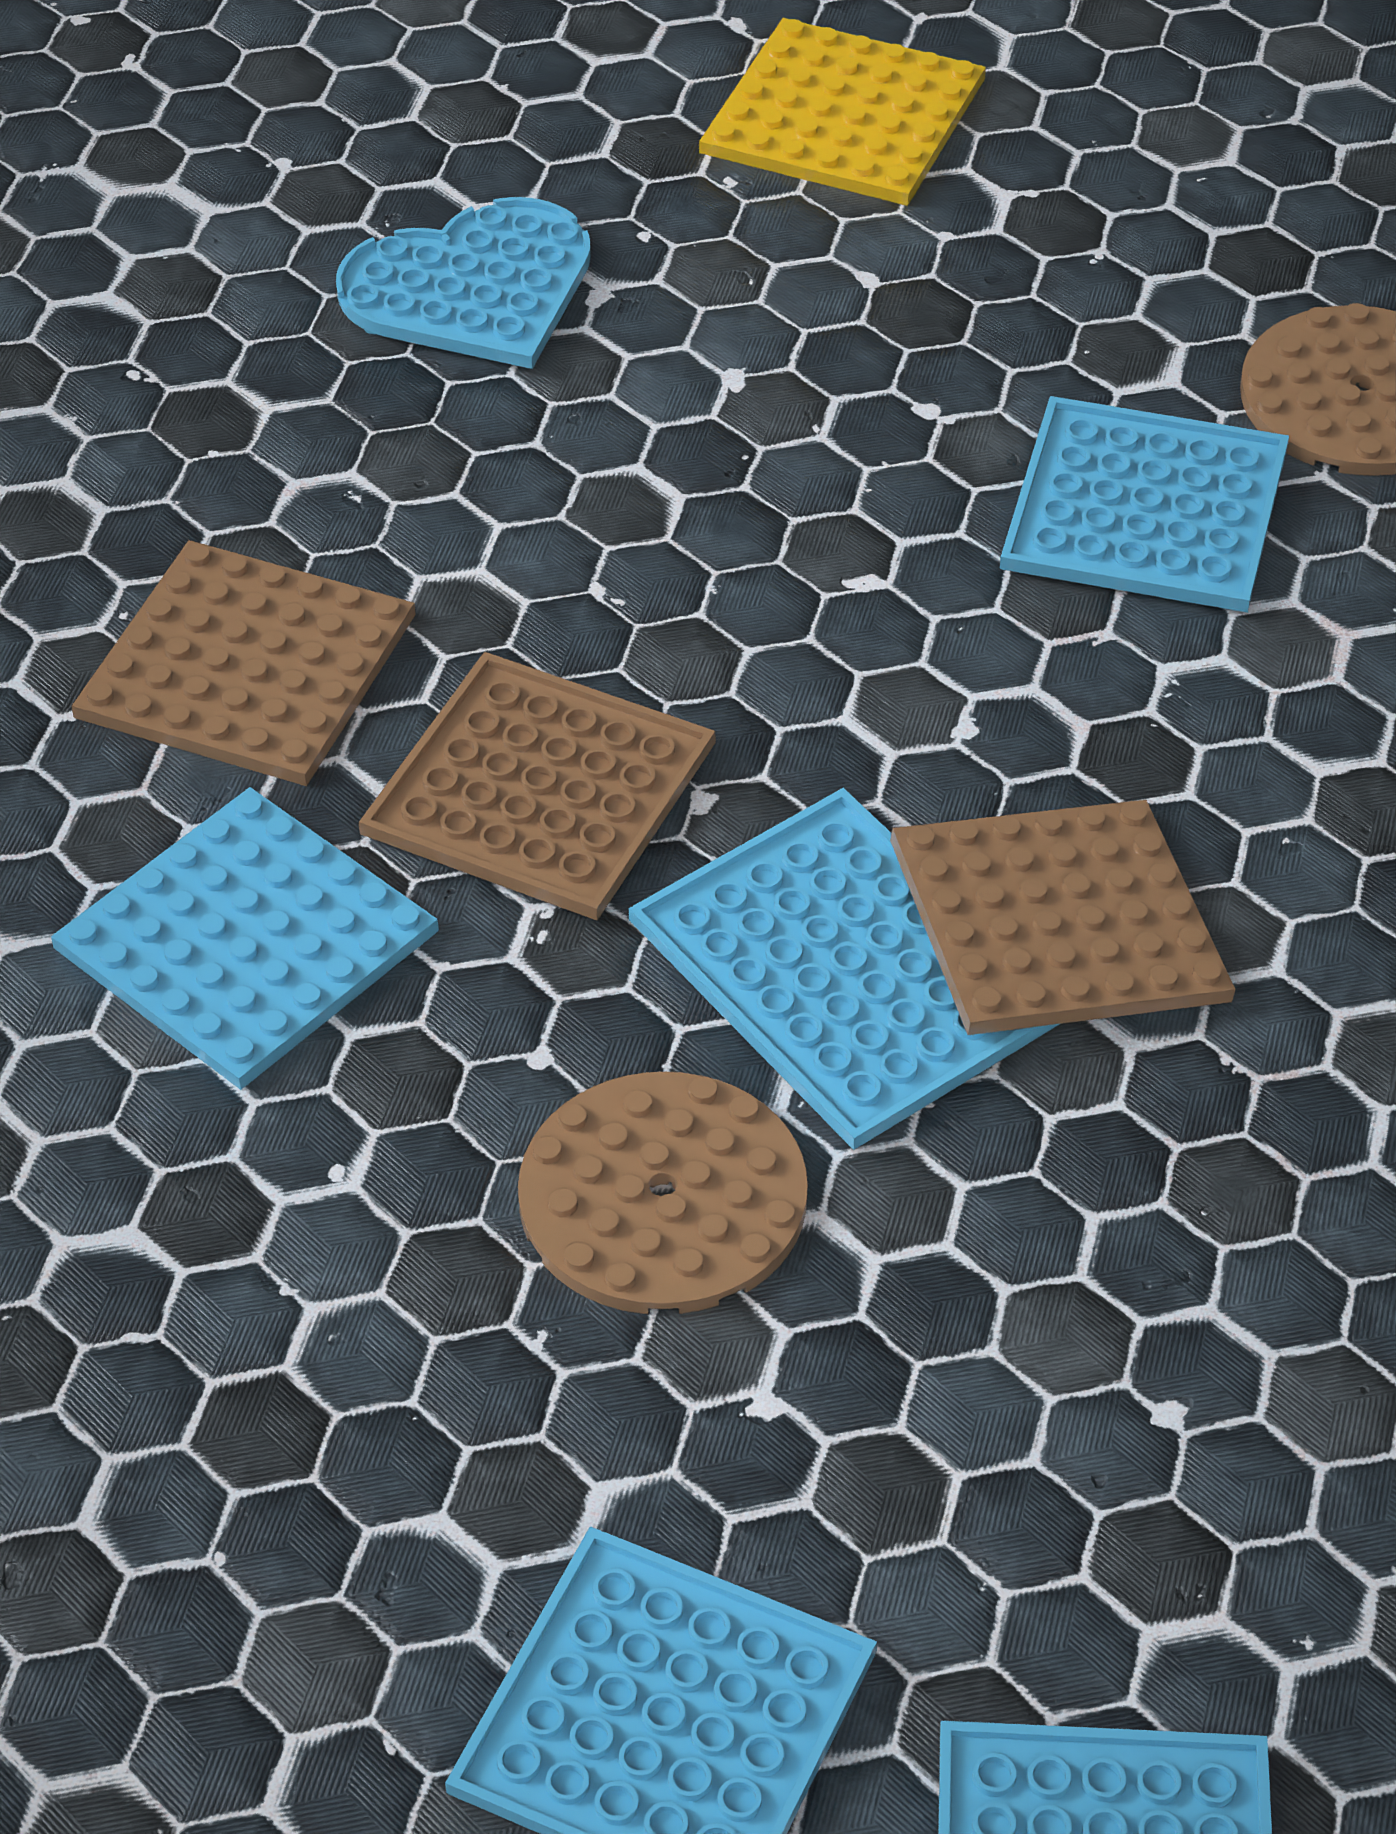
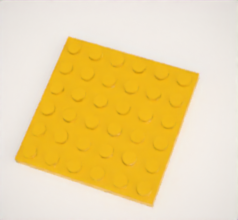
[699,18,986,206]

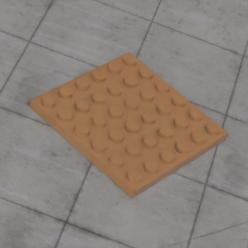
[72,540,416,786]
[359,651,716,920]
[890,800,1235,1035]

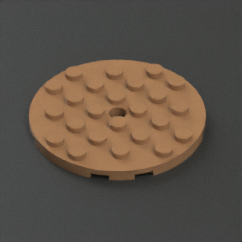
[1240,303,1396,476]
[518,1072,808,1314]

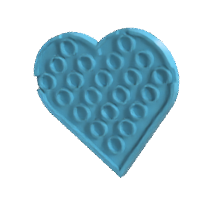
[336,197,591,369]

